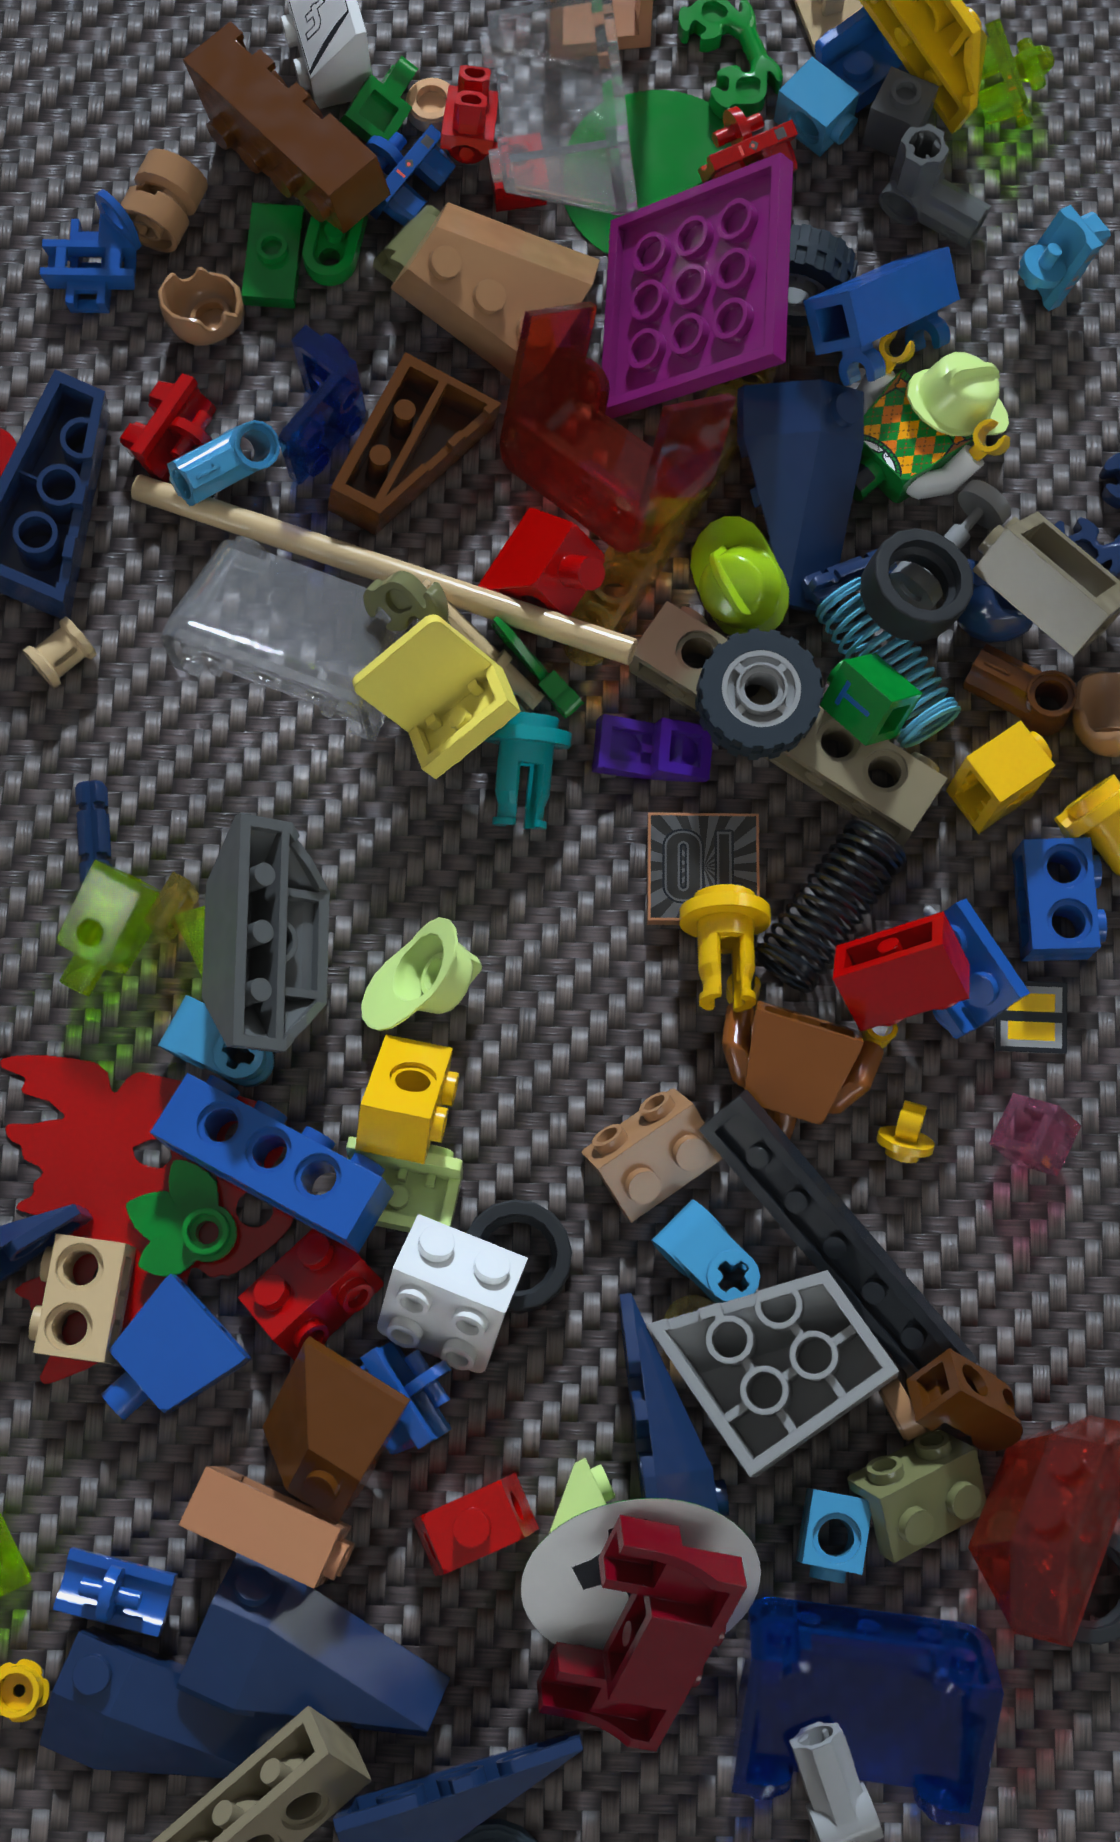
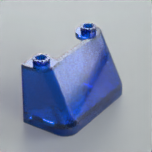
[731,1597,1004,1826]

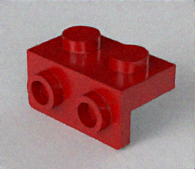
[238,1229,384,1361]

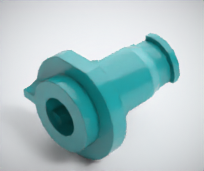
[485,712,572,830]

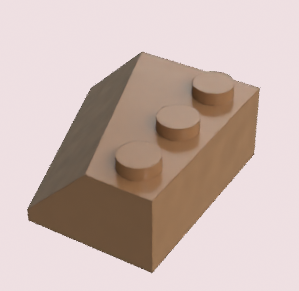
[391,202,600,385]

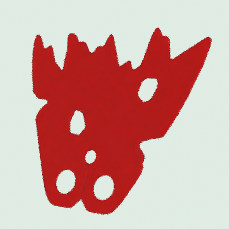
[0,1055,294,1384]

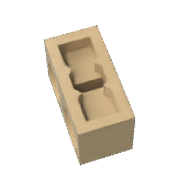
[29,1234,137,1365]

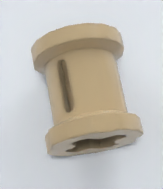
[22,616,97,689]

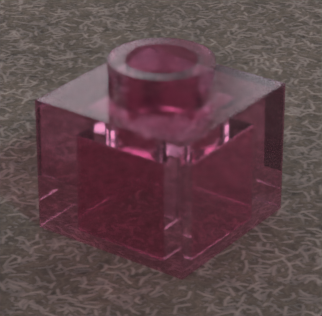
[989,1093,1081,1177]

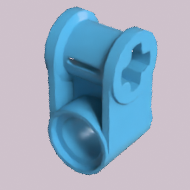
[158,995,274,1087]
[651,1199,760,1304]

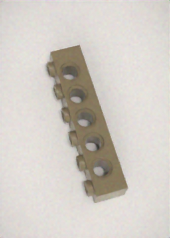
[629,601,948,847]

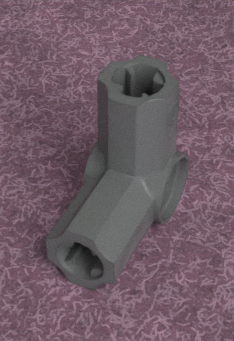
[879,123,991,249]

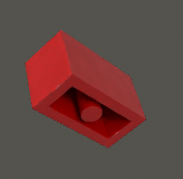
[832,911,970,1032]

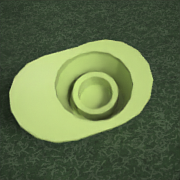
[907,352,1009,437]
[361,917,482,1031]

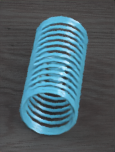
[815,577,961,748]

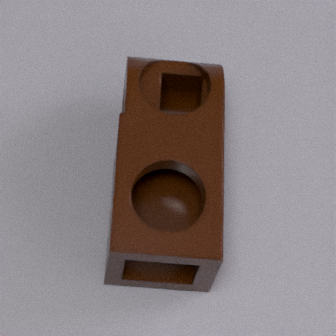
[906,1348,1023,1451]

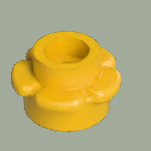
[0,1659,50,1722]

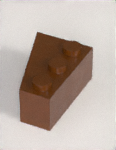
[328,352,502,535]

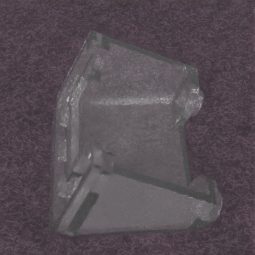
[480,0,638,215]
[161,536,420,742]

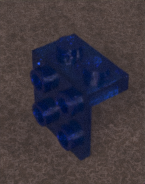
[278,324,366,485]

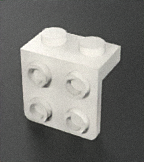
[377,1214,528,1373]

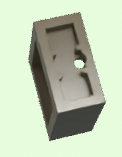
[972,511,1120,657]

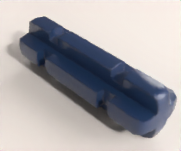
[801,549,897,605]
[75,780,113,889]

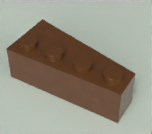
[183,21,391,233]

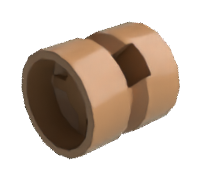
[121,148,208,253]

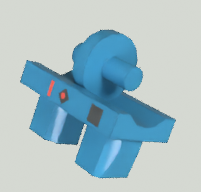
[1017,205,1111,312]

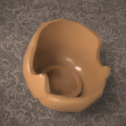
[158,267,245,346]

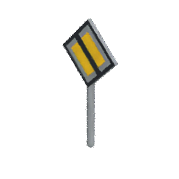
[923,906,1068,1054]

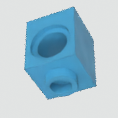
[774,57,860,157]
[796,1488,871,1584]

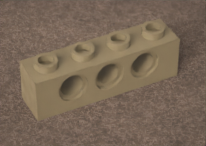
[152,1706,372,1842]

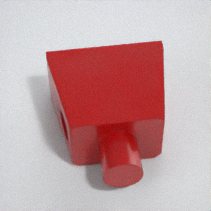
[478,508,605,616]
[412,1472,539,1576]

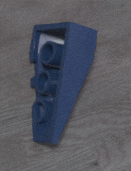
[618,1293,729,1516]
[333,1729,583,1842]

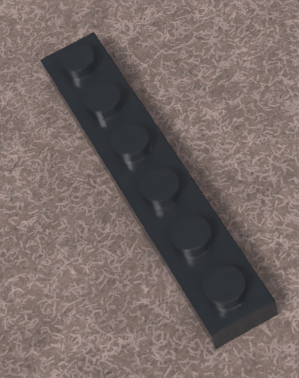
[699,1089,978,1377]

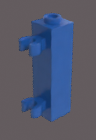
[803,247,960,386]

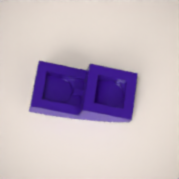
[592,714,713,782]

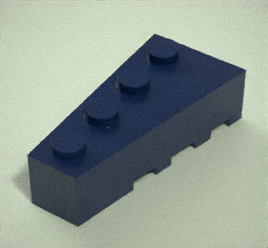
[0,369,110,619]

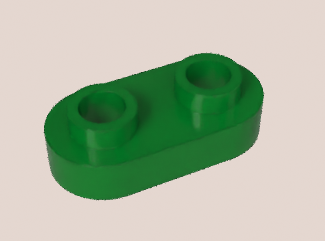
[302,214,368,286]

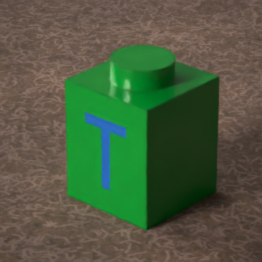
[820,653,923,746]

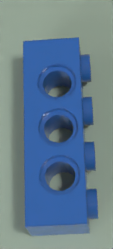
[150,1073,394,1253]

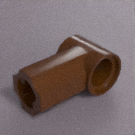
[962,643,1077,736]

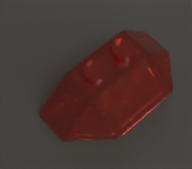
[968,1416,1120,1648]

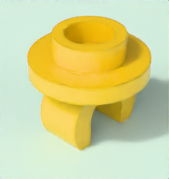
[876,1100,935,1163]

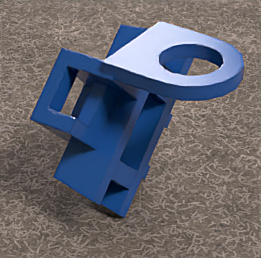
[40,189,142,313]

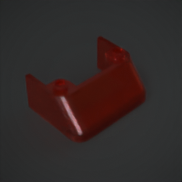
[500,301,736,553]

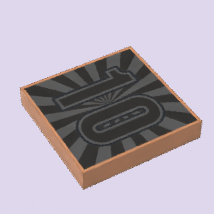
[647,812,760,925]

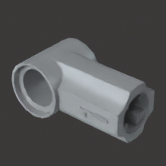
[789,1722,884,1842]

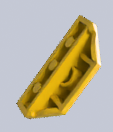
[859,0,987,134]

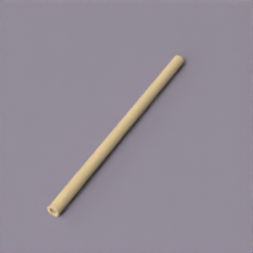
[131,474,638,665]

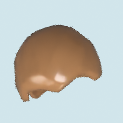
[1072,671,1120,757]

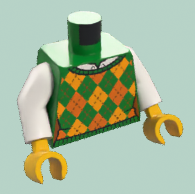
[853,330,1010,503]

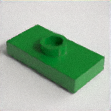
[241,202,306,309]

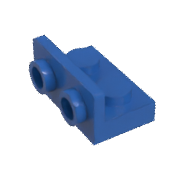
[815,7,910,113]
[932,899,1030,1039]

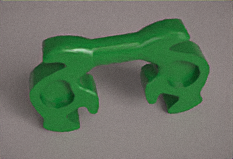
[677,0,783,119]

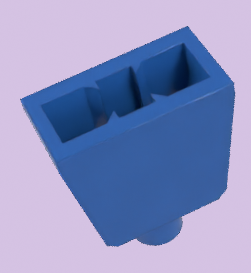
[101,1274,252,1420]

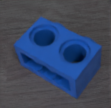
[1012,837,1107,962]

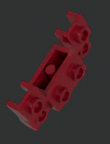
[537,1515,747,1752]

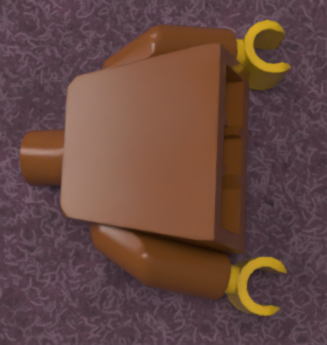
[721,974,898,1140]

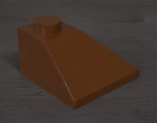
[262,1336,411,1523]

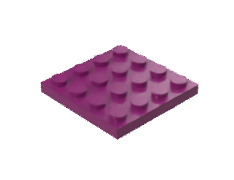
[599,152,793,419]

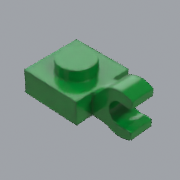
[339,56,418,143]

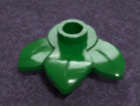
[126,1160,237,1277]

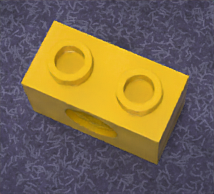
[355,1034,459,1164]

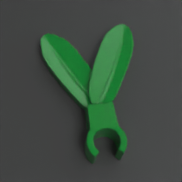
[491,616,584,719]

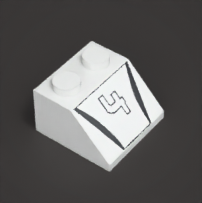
[280,0,372,109]

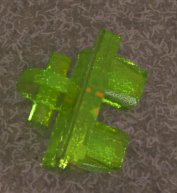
[978,18,1055,128]

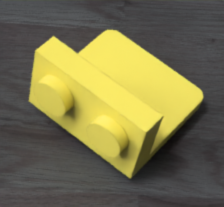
[352,614,521,779]

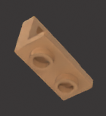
[582,1088,723,1223]

